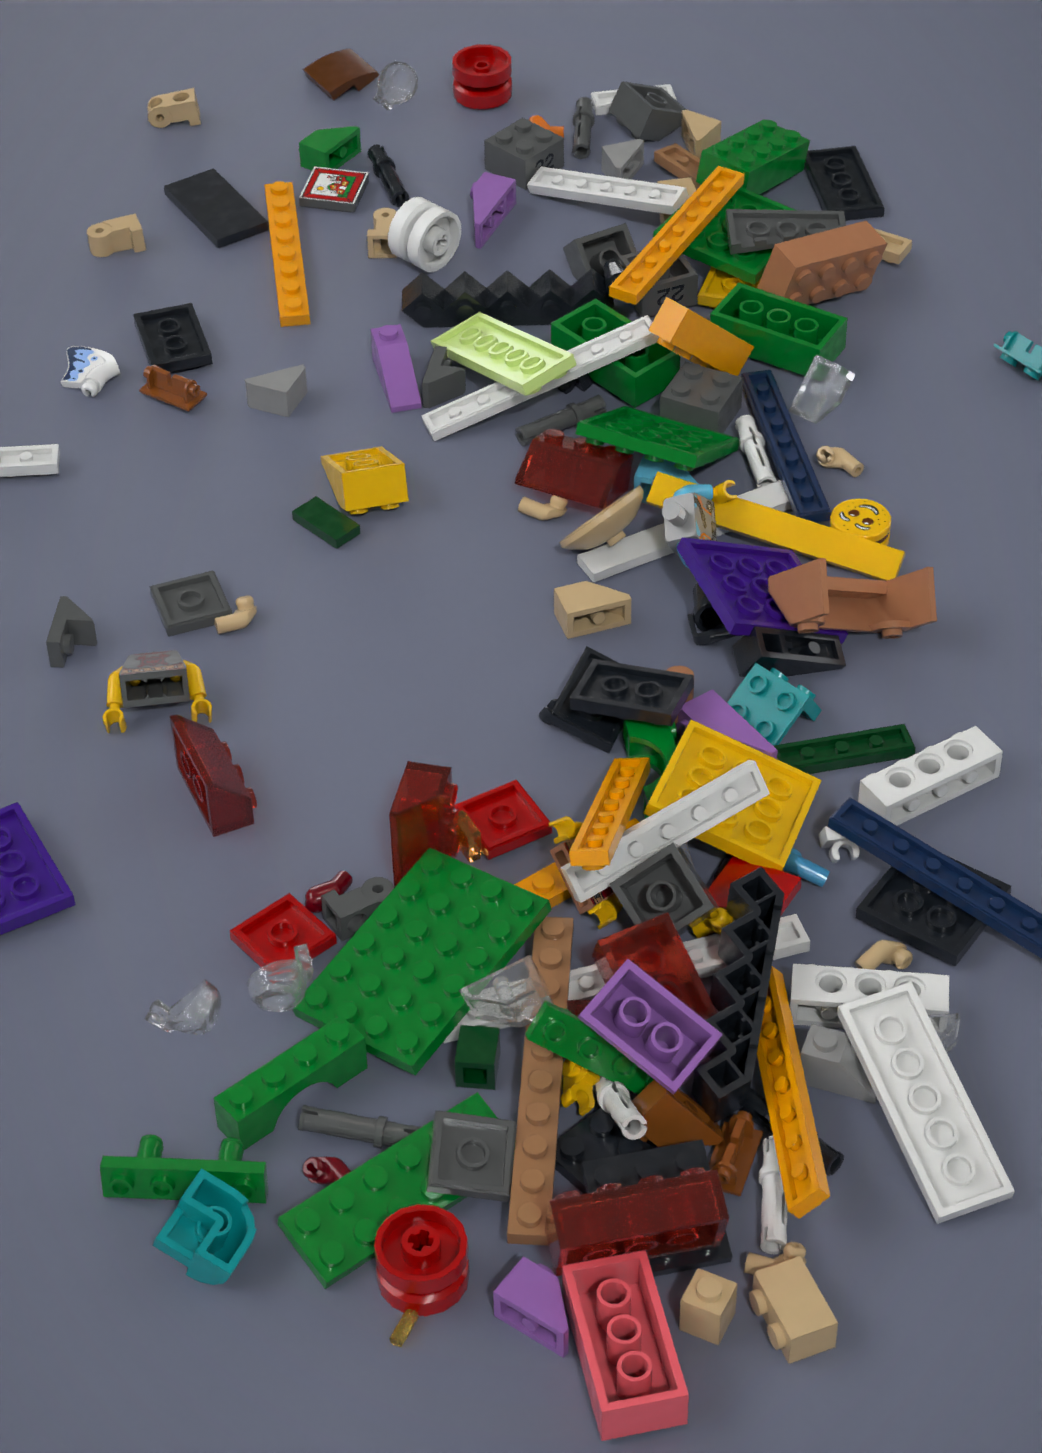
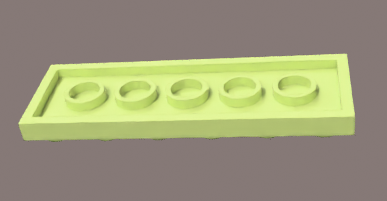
[431,312,577,396]

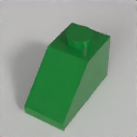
[299,126,361,171]

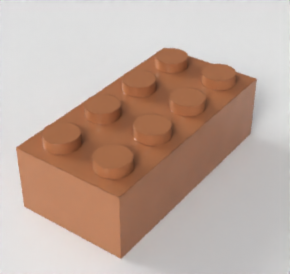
[757,220,888,305]

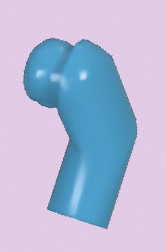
[783,848,830,887]

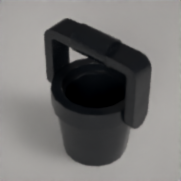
[687,583,735,645]

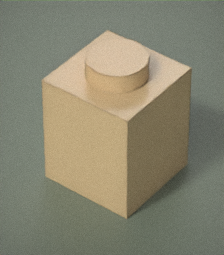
[679,1268,737,1346]

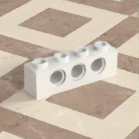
[858,726,1003,826]
[790,964,949,1036]

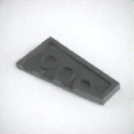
[725,209,846,255]

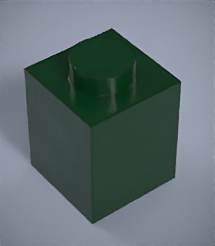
[455,1025,500,1090]

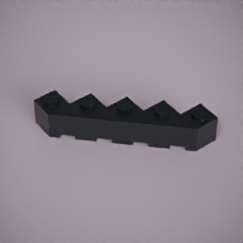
[402,268,614,328]
[691,867,784,1123]

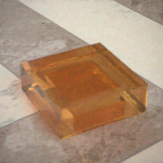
[451,810,482,863]

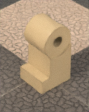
[147,88,201,128]
[367,208,397,258]
[87,214,146,257]

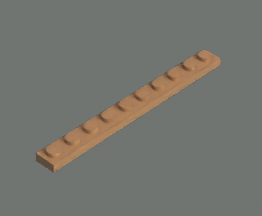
[507,917,574,1246]

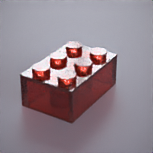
[591,912,717,1020]

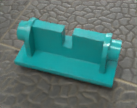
[993,331,1042,381]

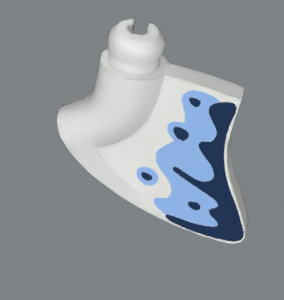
[61,346,121,397]

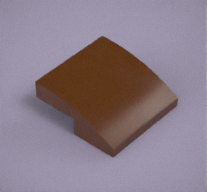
[303,49,380,101]

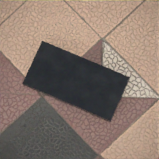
[804,146,885,221]
[164,168,269,248]

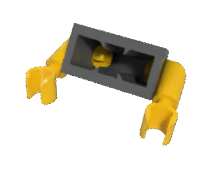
[102,650,212,733]

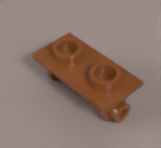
[139,365,207,412]
[709,1111,763,1197]

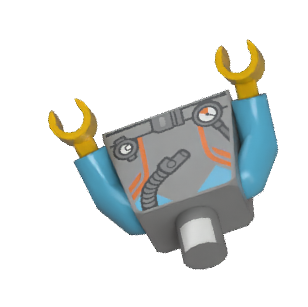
[662,480,737,568]

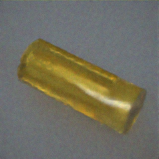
[389,1309,419,1347]

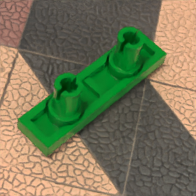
[525,1000,654,1094]
[100,1134,268,1203]

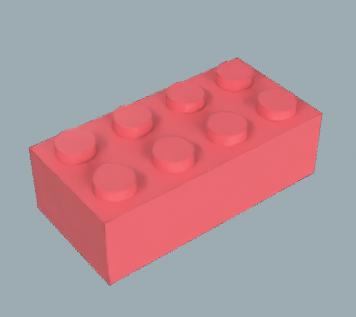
[562,1250,689,1441]

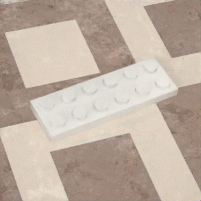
[837,982,1015,1224]

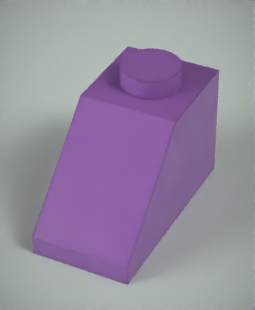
[493,1256,569,1358]

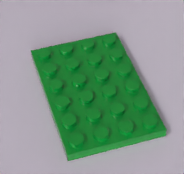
[292,847,552,1076]

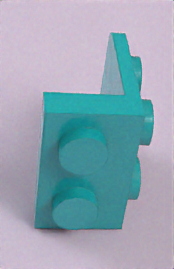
[727,663,822,745]

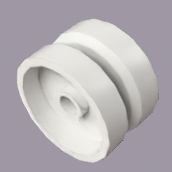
[388,197,461,272]

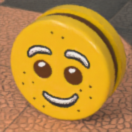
[830,498,891,546]

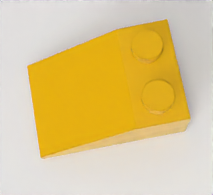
[320,446,409,514]

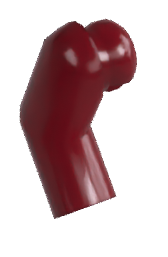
[304,871,353,913]
[302,1157,351,1184]

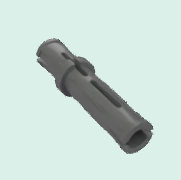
[572,97,595,159]
[515,395,607,446]
[299,1105,422,1149]

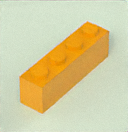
[648,297,754,376]

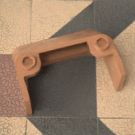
[767,558,937,639]

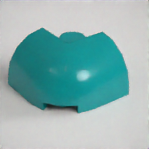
[153,1168,257,1285]

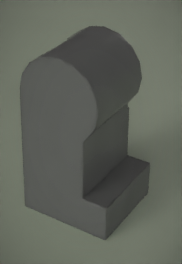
[321,877,394,942]

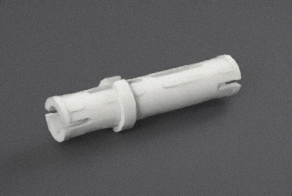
[735,415,777,488]
[593,1076,647,1140]
[759,1135,787,1254]

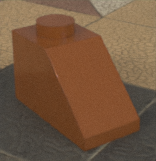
[632,1080,724,1147]

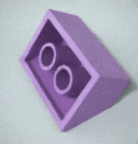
[578,959,723,1095]

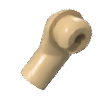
[816,446,864,477]
[518,494,568,521]
[214,595,257,634]
[744,1242,806,1275]

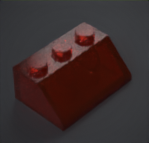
[515,429,634,510]
[170,714,257,837]
[389,761,460,888]

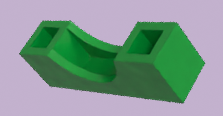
[622,719,677,819]
[213,1015,368,1150]

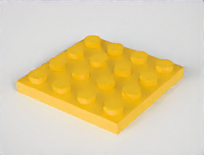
[643,719,822,871]

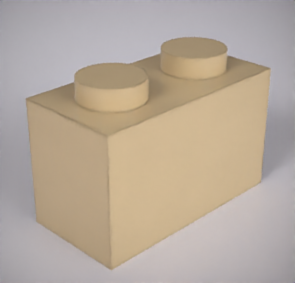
[749,1256,838,1364]

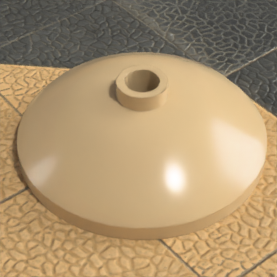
[559,485,644,550]

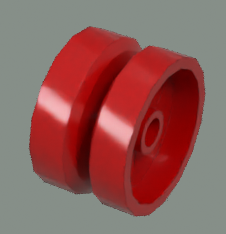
[452,44,512,109]
[374,1204,469,1316]

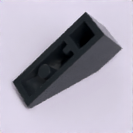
[732,626,846,677]

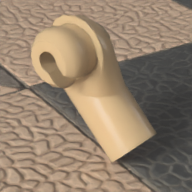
[854,940,913,970]

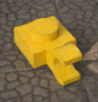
[561,1059,600,1116]

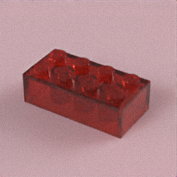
[545,1167,729,1276]

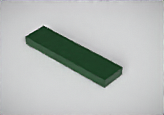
[773,724,916,774]

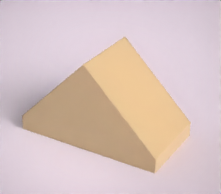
[681,110,721,159]

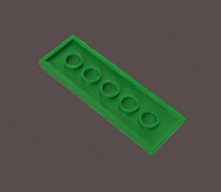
[277,1092,515,1289]

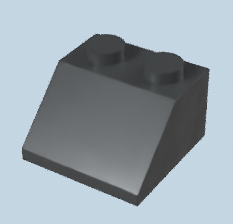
[609,81,686,142]
[563,223,637,280]

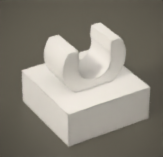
[818,826,860,863]

